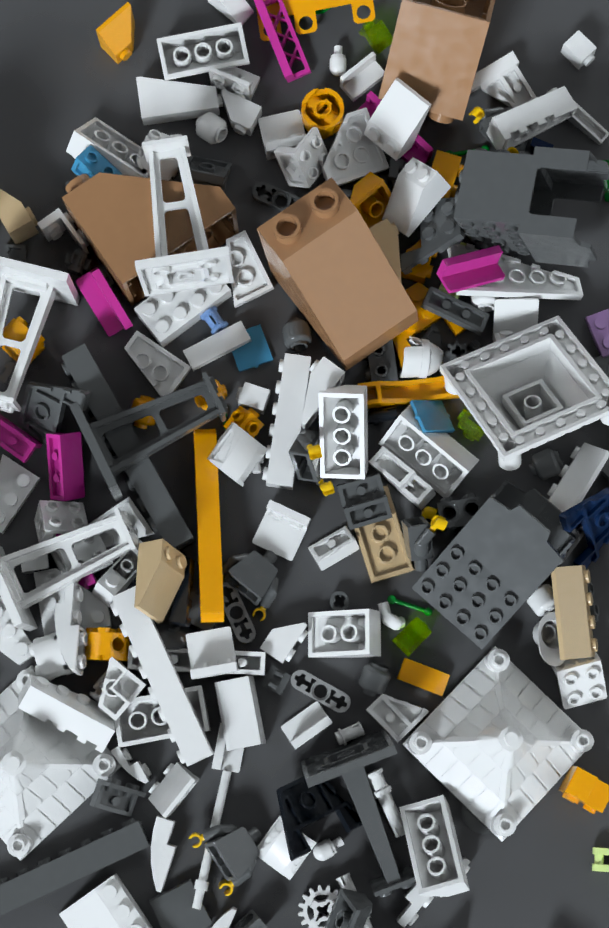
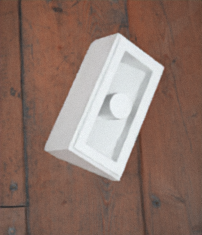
[308,526,359,571]

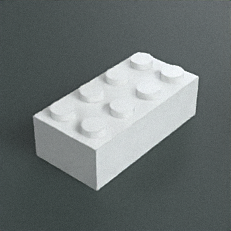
[134,284,232,348]

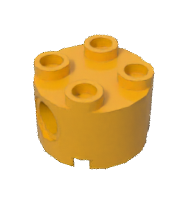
[301,88,344,139]
[1,316,45,364]
[84,627,130,661]

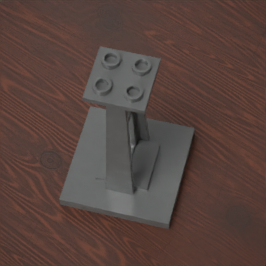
[69,371,228,502]
[300,729,416,898]

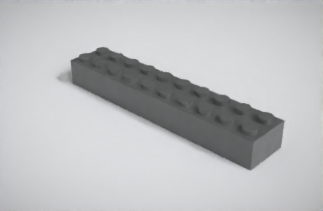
[61,343,196,551]

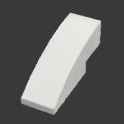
[369,446,436,510]
[151,815,177,892]

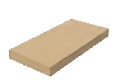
[354,485,414,584]

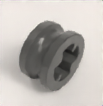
[329,591,349,611]

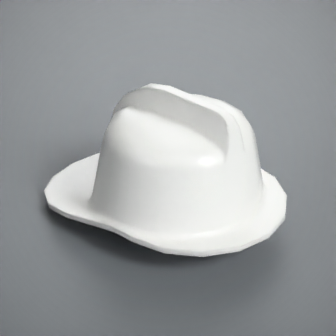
[532,611,566,667]

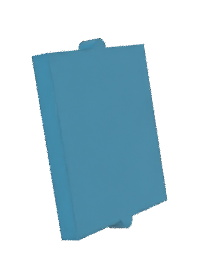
[232,324,273,372]
[410,400,455,433]

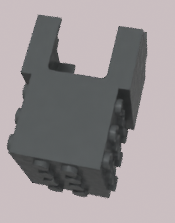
[454,146,609,268]
[412,480,575,649]

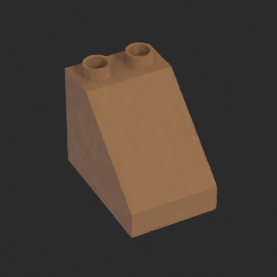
[378,0,495,124]
[62,172,239,306]
[257,177,418,371]

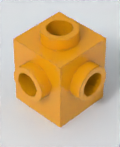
[223,406,264,438]

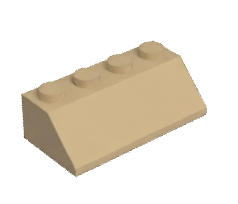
[551,565,598,660]

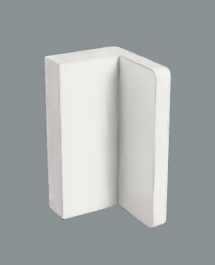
[340,52,385,102]
[281,701,333,750]
[212,723,244,773]

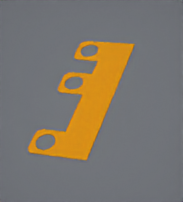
[256,0,375,41]

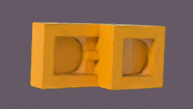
[397,658,450,696]

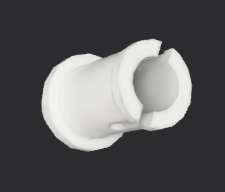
[334,721,365,745]

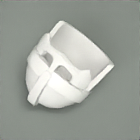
[399,336,443,378]

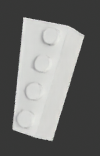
[486,86,578,150]

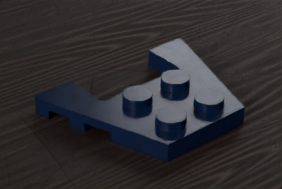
[559,487,609,569]

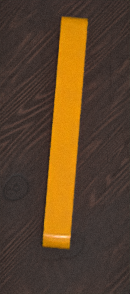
[194,429,224,623]

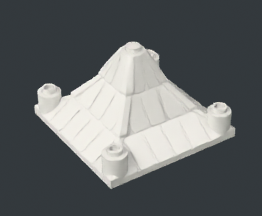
[440,315,609,471]
[402,646,595,842]
[0,665,122,861]

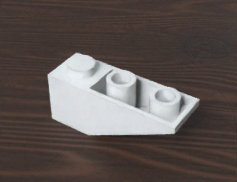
[92,539,143,607]

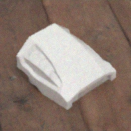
[207,422,267,487]
[257,815,317,880]

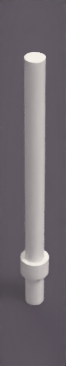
[192,770,232,910]

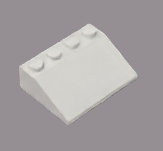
[59,873,153,928]

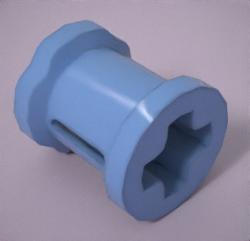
[200,306,229,335]

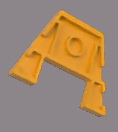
[393,282,467,370]

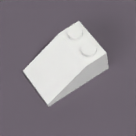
[363,78,432,161]
[382,157,451,237]
[301,356,345,430]
[308,609,381,658]
[148,762,199,818]

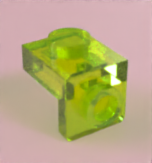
[358,19,393,54]
[457,408,484,442]
[392,617,432,656]

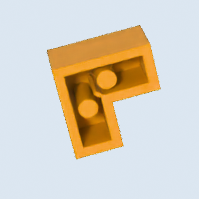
[558,766,609,814]

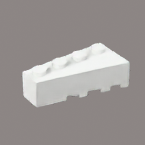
[18,674,115,753]

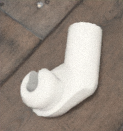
[378,602,406,630]

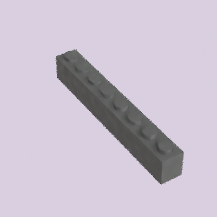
[0,818,151,916]

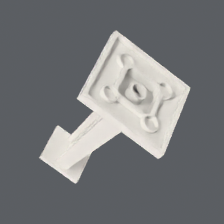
[135,134,234,297]
[0,256,80,413]
[0,507,141,632]

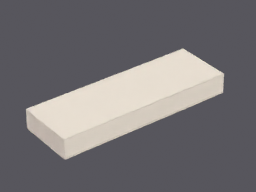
[183,321,251,371]

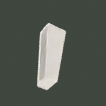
[471,51,519,93]
[567,101,609,145]

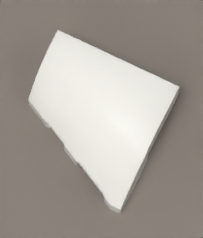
[98,657,146,721]

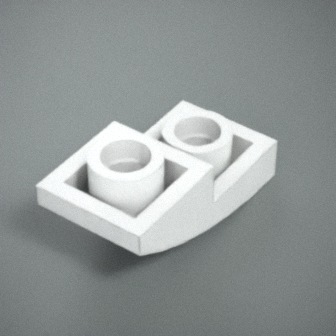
[111,746,152,784]

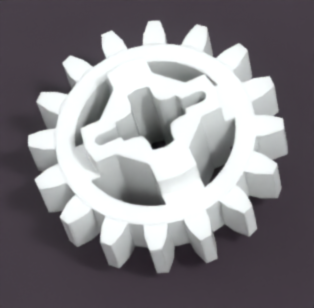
[298,885,339,928]

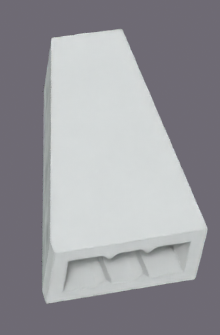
[136,77,223,126]

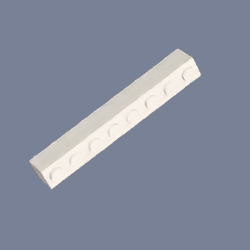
[110,586,214,767]

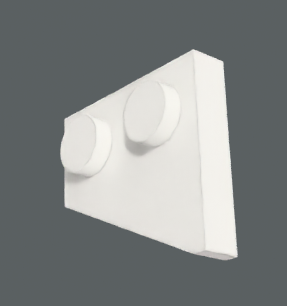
[480,64,536,108]
[366,694,429,743]

